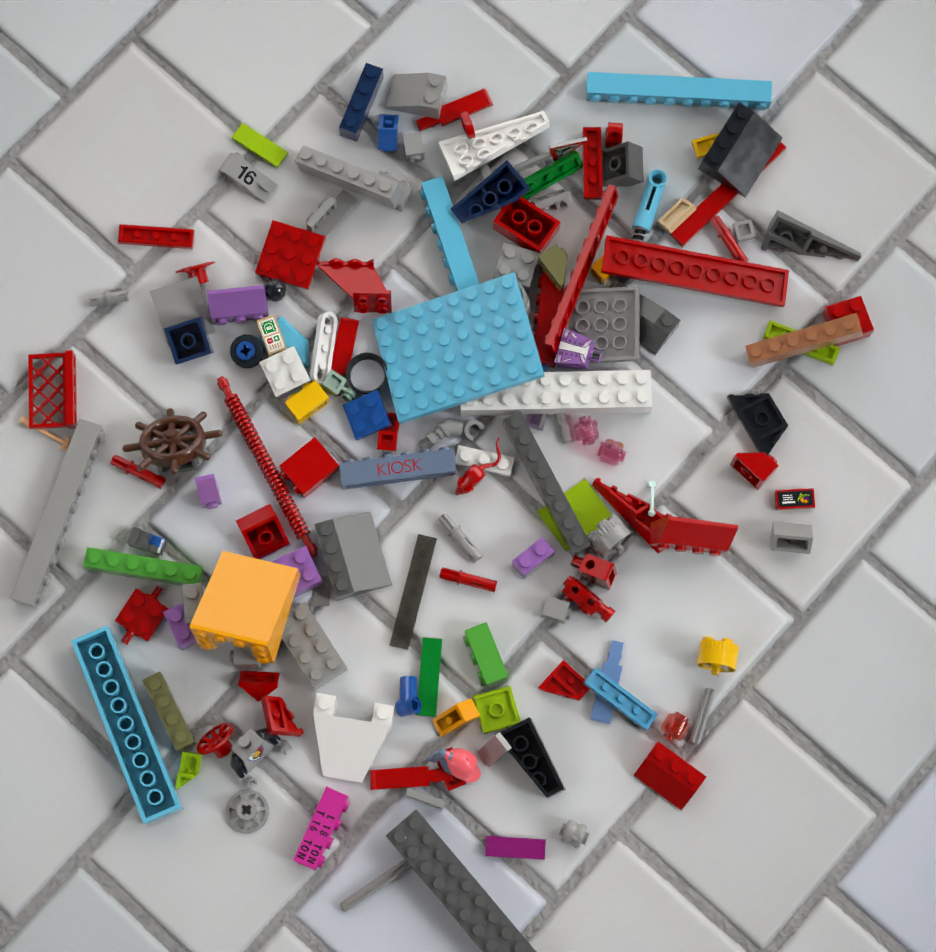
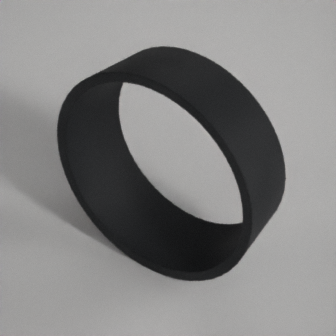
[346,352,387,394]

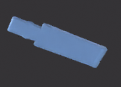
[590,640,624,724]

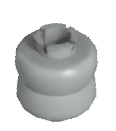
[559,820,589,848]

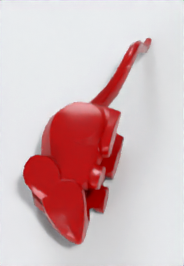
[455,437,501,496]

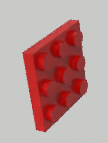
[255,220,326,290]

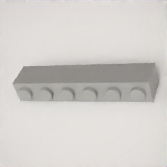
[294,145,404,208]

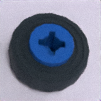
[230,334,264,368]

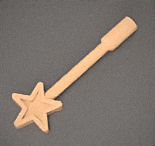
[20,416,71,450]

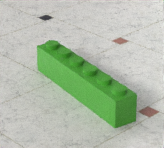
[83,547,204,586]

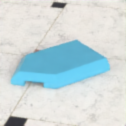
[258,317,309,368]

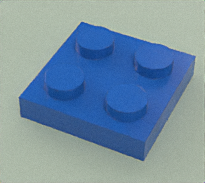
[342,390,392,441]

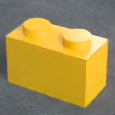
[285,380,330,424]

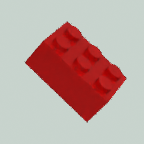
[492,197,561,255]

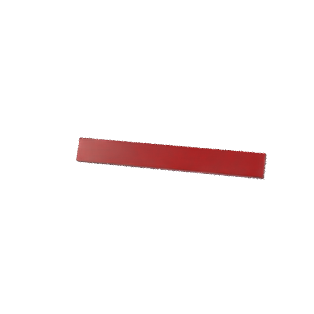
[669,142,786,247]

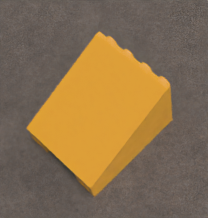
[189,551,300,664]

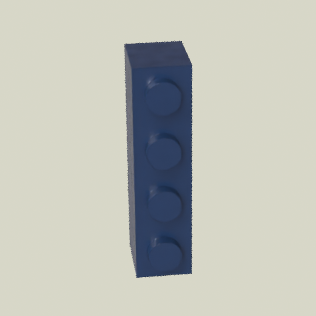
[339,63,384,142]

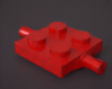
[115,585,169,645]

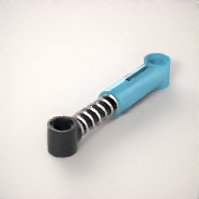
[616,169,667,285]

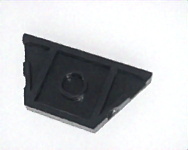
[727,393,788,455]

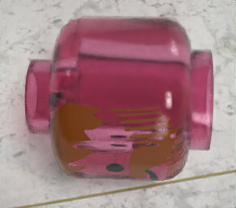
[597,439,626,466]

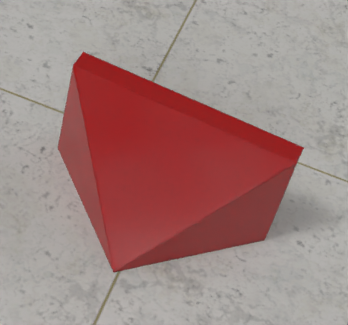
[238,671,280,702]

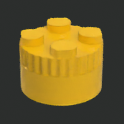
[697,636,739,676]

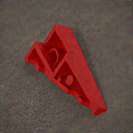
[592,478,672,554]

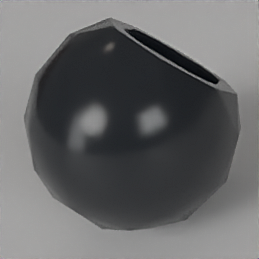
[264,278,287,302]

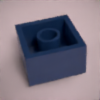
[164,317,214,365]

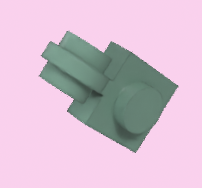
[320,369,356,402]

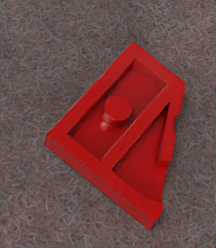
[538,660,590,701]
[261,695,304,737]

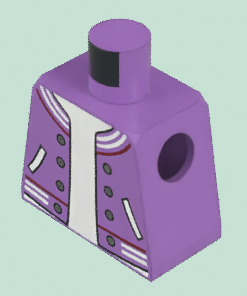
[554,328,602,369]

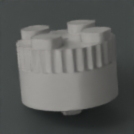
[587,514,632,559]

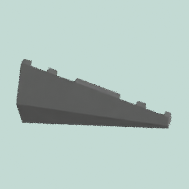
[761,210,861,262]

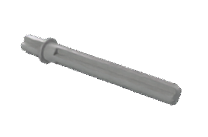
[340,859,412,912]

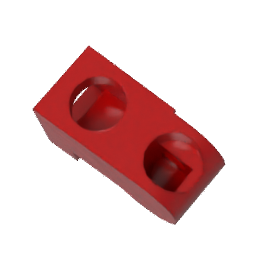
[605,122,623,148]

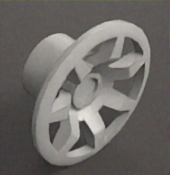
[226,790,269,833]

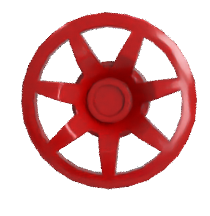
[175,261,215,284]
[196,723,233,758]

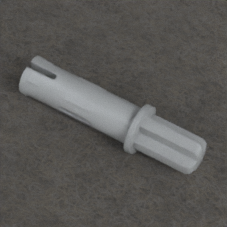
[438,514,483,563]

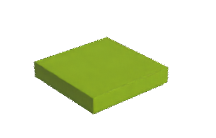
[473,686,521,734]

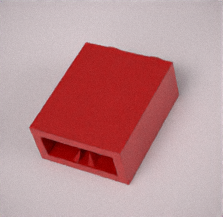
[279,437,340,498]

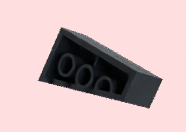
[494,717,566,799]

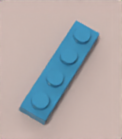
[583,667,658,731]

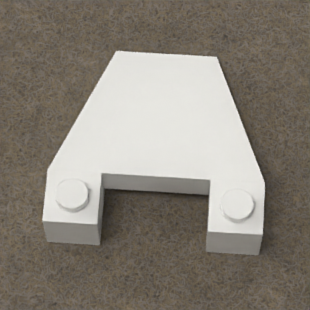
[313,693,395,783]

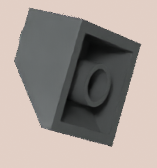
[602,141,644,187]

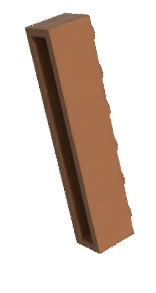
[745,313,864,368]

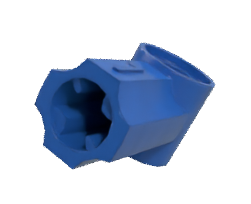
[395,676,422,717]

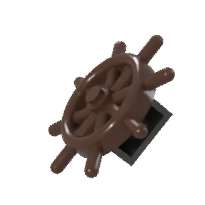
[122,408,222,476]

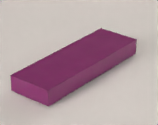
[485,836,546,860]

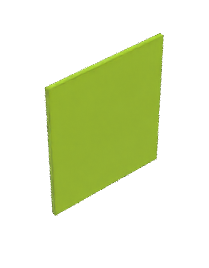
[537,479,612,552]

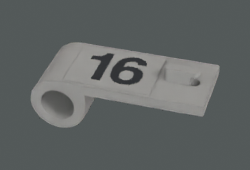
[218,152,277,203]

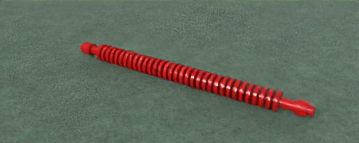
[217,376,318,558]

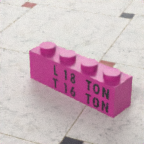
[293,786,350,871]

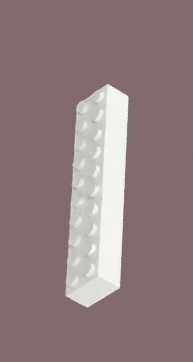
[460,370,652,417]

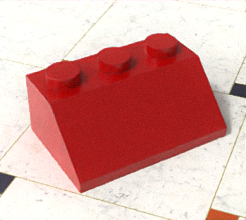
[633,741,707,811]

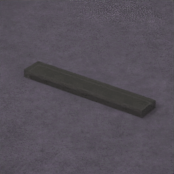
[389,534,437,651]

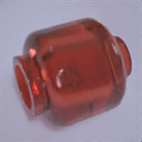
[661,711,690,742]

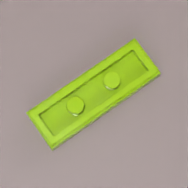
[232,123,288,169]

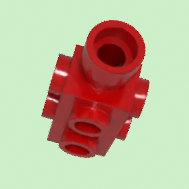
[562,575,616,623]

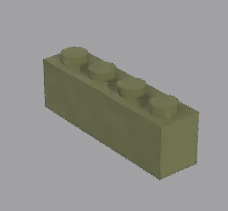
[142,671,197,753]

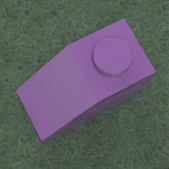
[195,474,222,509]

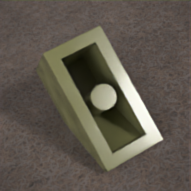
[537,244,568,292]

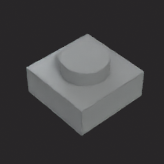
[732,219,756,243]

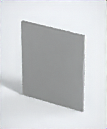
[150,276,215,347]

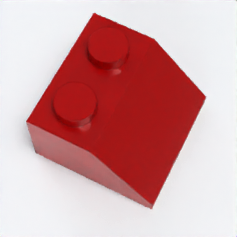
[730,453,779,490]
[236,504,290,559]

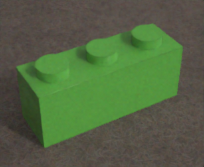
[463,622,508,687]

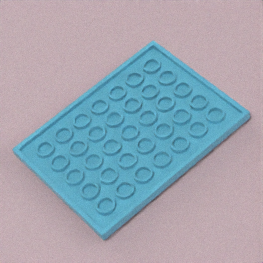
[372,272,545,424]

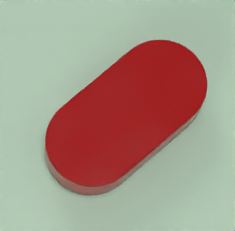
[460,111,475,139]

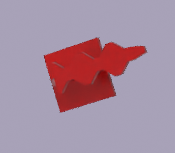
[318,258,392,314]

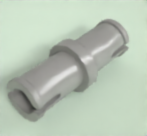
[89,289,129,307]

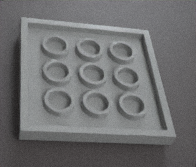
[566,286,640,363]

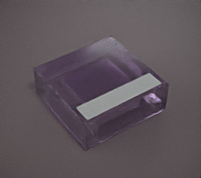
[526,414,548,431]

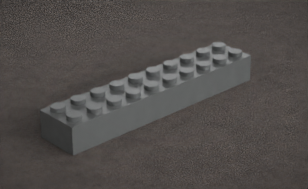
[385,809,536,952]

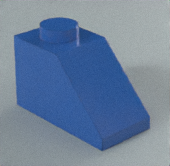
[378,114,399,152]

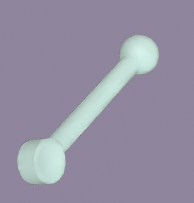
[648,481,656,517]

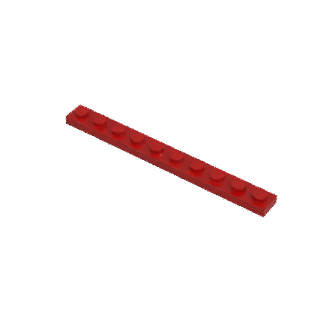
[544,185,619,354]

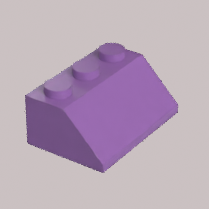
[207,285,269,326]

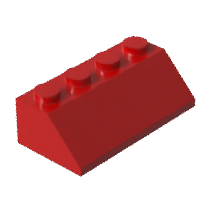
[650,516,738,556]

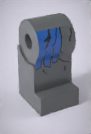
[127,527,168,556]

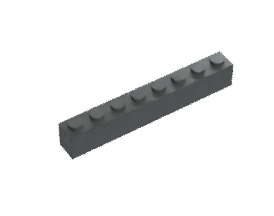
[503,411,591,558]

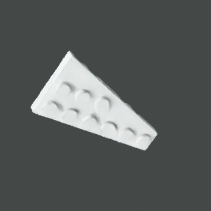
[439,111,550,181]

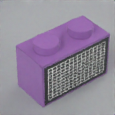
[511,537,555,580]

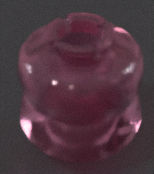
[574,416,599,445]

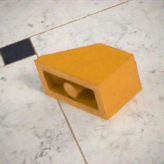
[432,698,480,737]

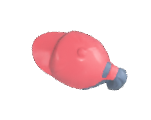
[426,748,481,783]

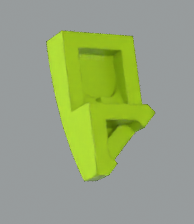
[175,750,203,789]

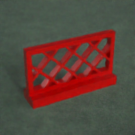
[28,350,77,429]

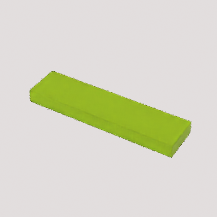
[762,320,840,366]

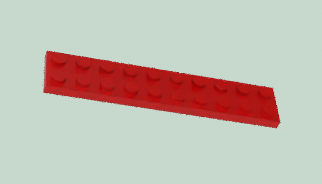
[601,235,789,307]

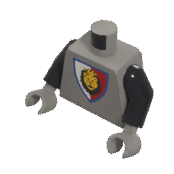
[230,728,292,790]

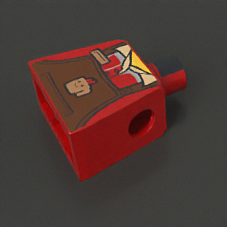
[571,554,617,590]

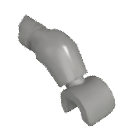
[419,418,485,449]

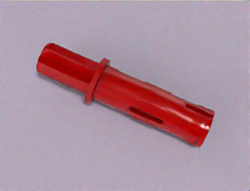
[710,215,749,262]
[110,455,166,489]
[439,567,497,592]

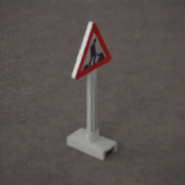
[479,137,588,179]

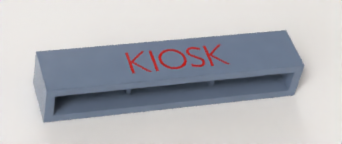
[339,447,457,490]

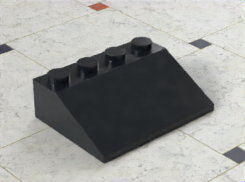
[698,103,783,198]

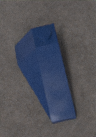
[451,160,531,224]

